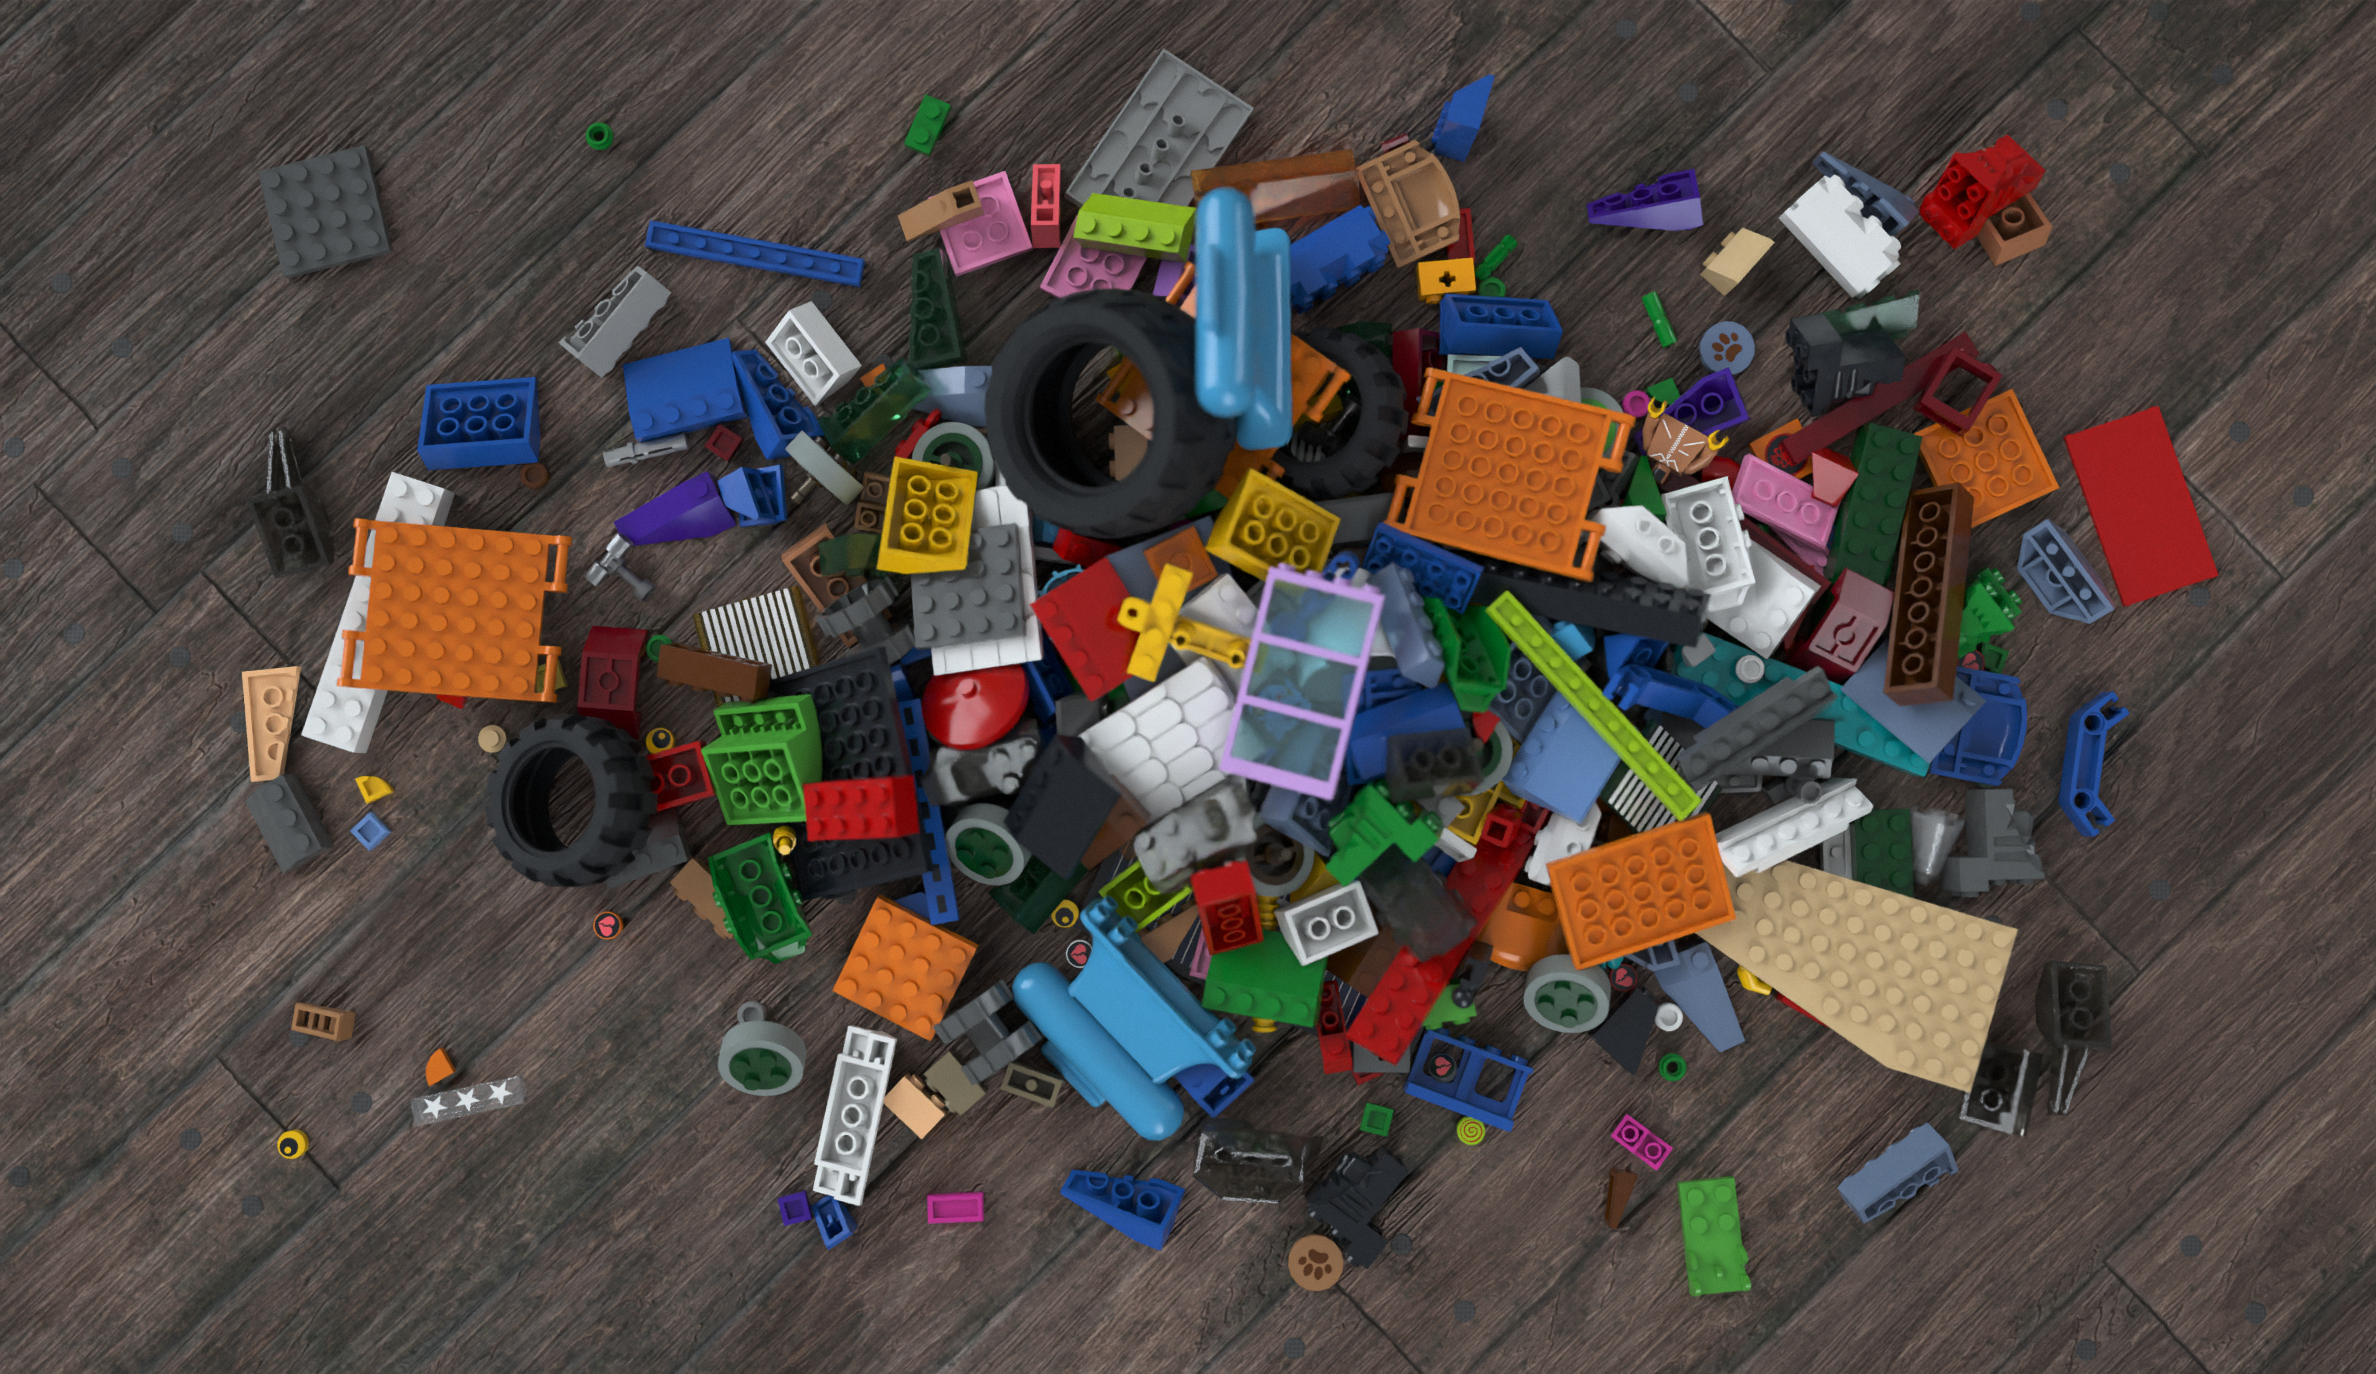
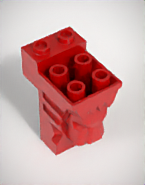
[1918,134,2046,249]

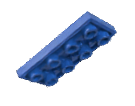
[1361,522,1484,614]

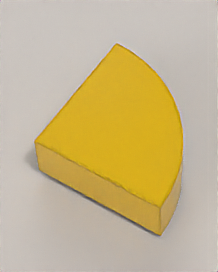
[355,776,395,804]

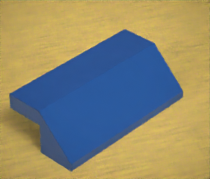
[1341,682,1470,783]

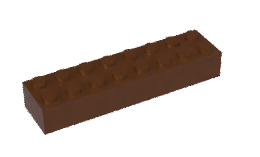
[1883,482,1974,706]

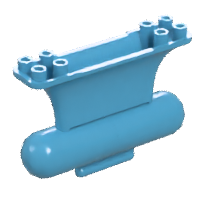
[1196,188,1292,450]
[1012,895,1256,1141]

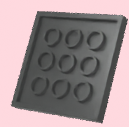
[258,145,393,279]
[911,523,1027,650]

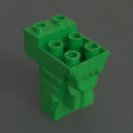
[1957,565,2023,660]
[1325,777,1444,887]

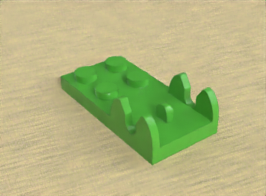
[1677,1176,1751,1297]

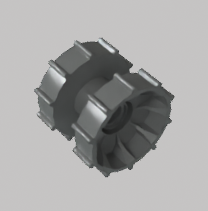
[816,576,915,664]
[933,979,1042,1085]

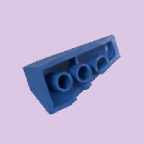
[731,350,825,460]
[1060,1170,1185,1251]

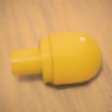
[773,825,796,855]

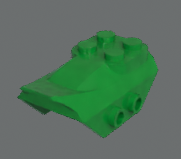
[1421,597,1511,713]
[708,832,813,964]

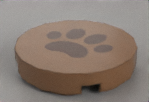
[1288,1233,1344,1291]

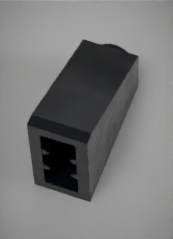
[1588,986,1658,1075]

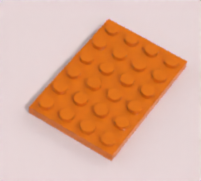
[1545,812,1736,970]

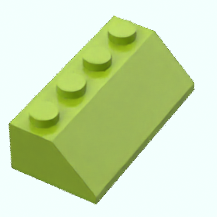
[1073,193,1197,263]

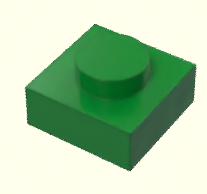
[1359,1102,1394,1137]

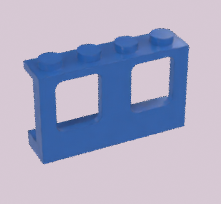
[1403,1027,1534,1132]

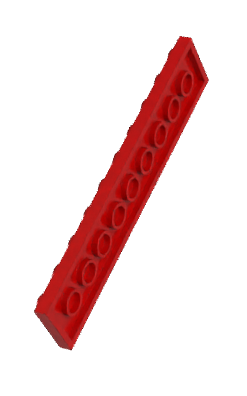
[1346,827,1536,1066]

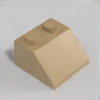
[1700,228,1775,296]

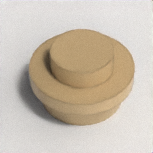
[478,725,507,753]

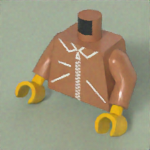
[1642,397,1729,485]

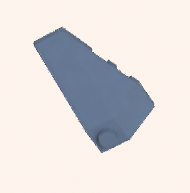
[1654,939,1745,1052]

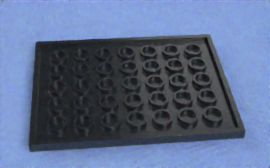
[759,647,935,901]

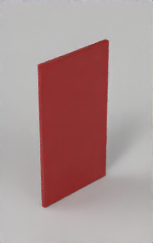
[2063,406,2218,607]

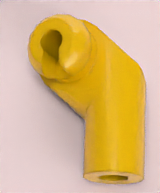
[1737,965,1772,995]

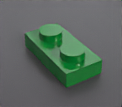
[904,94,951,157]

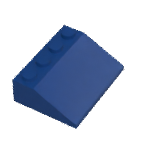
[623,338,749,443]
[417,377,540,470]

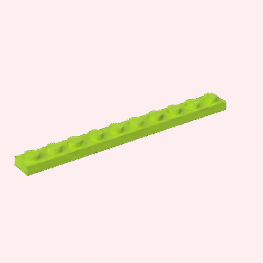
[1485,590,1702,821]

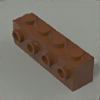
[657,643,772,703]

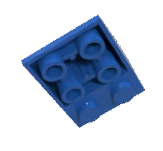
[1174,1063,1255,1119]

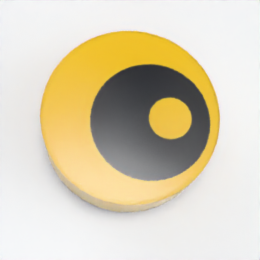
[646,728,675,754]
[1051,899,1079,928]
[277,1129,309,1159]

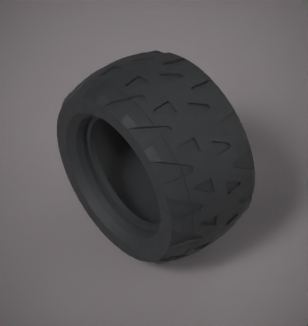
[984,288,1238,538]

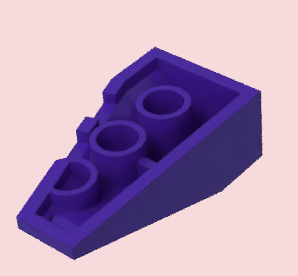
[1587,169,1703,231]
[1634,367,1752,456]
[614,471,737,546]

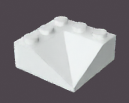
[1707,539,1821,659]

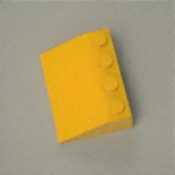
[877,457,978,574]
[1205,468,1341,598]

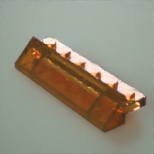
[1190,149,1360,223]

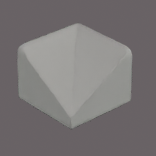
[1681,633,1716,667]

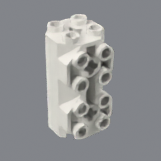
[1779,175,1901,299]

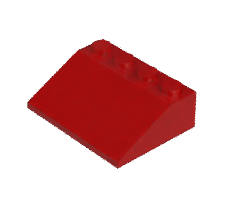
[1030,556,1167,702]

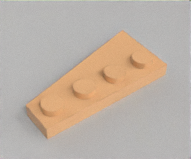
[242,666,301,782]

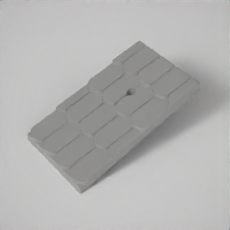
[1064,48,1254,209]

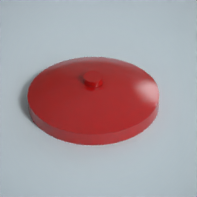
[921,663,1029,750]

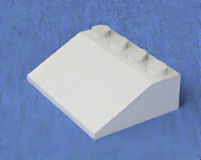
[1168,573,1297,699]

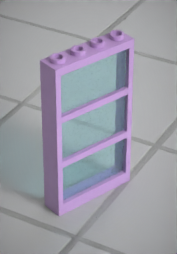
[1219,563,1386,800]

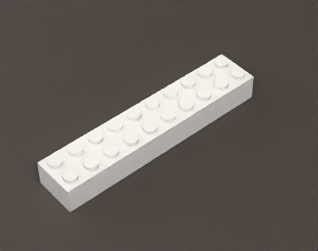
[301,472,455,753]

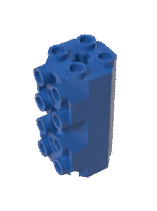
[1290,205,1391,315]

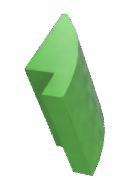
[701,694,822,825]

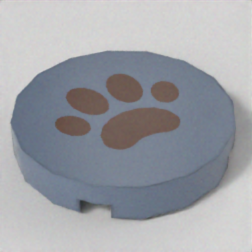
[1699,321,1755,375]

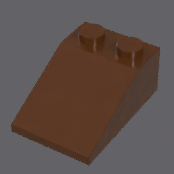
[1081,773,1151,870]

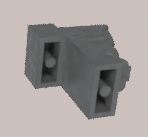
[1940,789,2045,897]

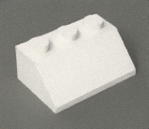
[765,301,862,406]
[1274,880,1379,966]

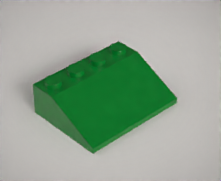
[1202,929,1328,1027]

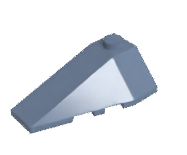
[1812,152,1920,236]
[888,366,993,428]

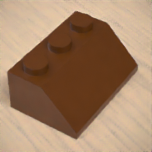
[1326,897,1415,998]

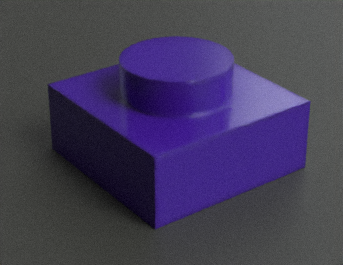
[777,1190,813,1226]

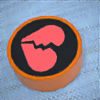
[593,911,623,939]

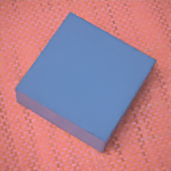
[350,811,392,851]

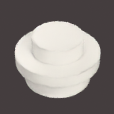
[1735,655,1764,683]

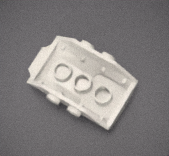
[1661,477,1755,613]
[1584,506,1688,588]
[1525,801,1604,887]

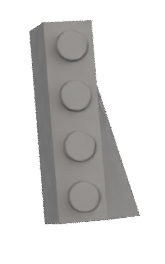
[558,266,671,378]

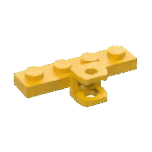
[1118,563,1193,682]

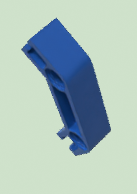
[1602,663,1739,728]
[2059,691,2130,837]

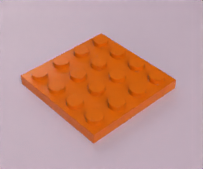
[1914,389,2059,528]
[832,894,979,1041]

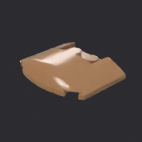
[1355,140,1460,269]

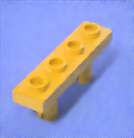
[1168,614,1270,674]

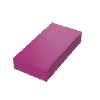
[927,1191,985,1224]

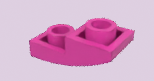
[1611,1114,1673,1171]

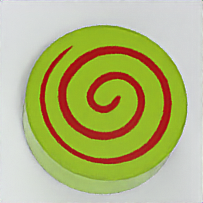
[1456,1116,1485,1145]

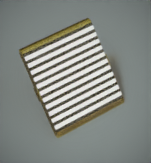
[693,586,820,708]

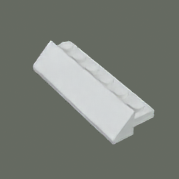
[1715,778,1873,878]
[813,1025,897,1206]

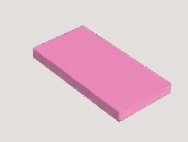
[1732,454,1841,551]

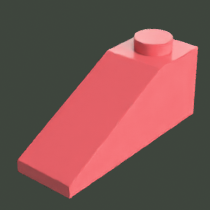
[1031,164,1061,248]

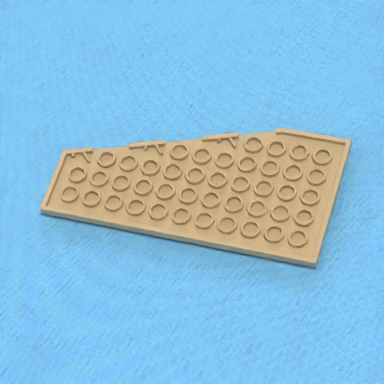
[1695,860,2018,1092]

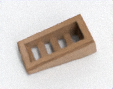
[291,1002,356,1041]

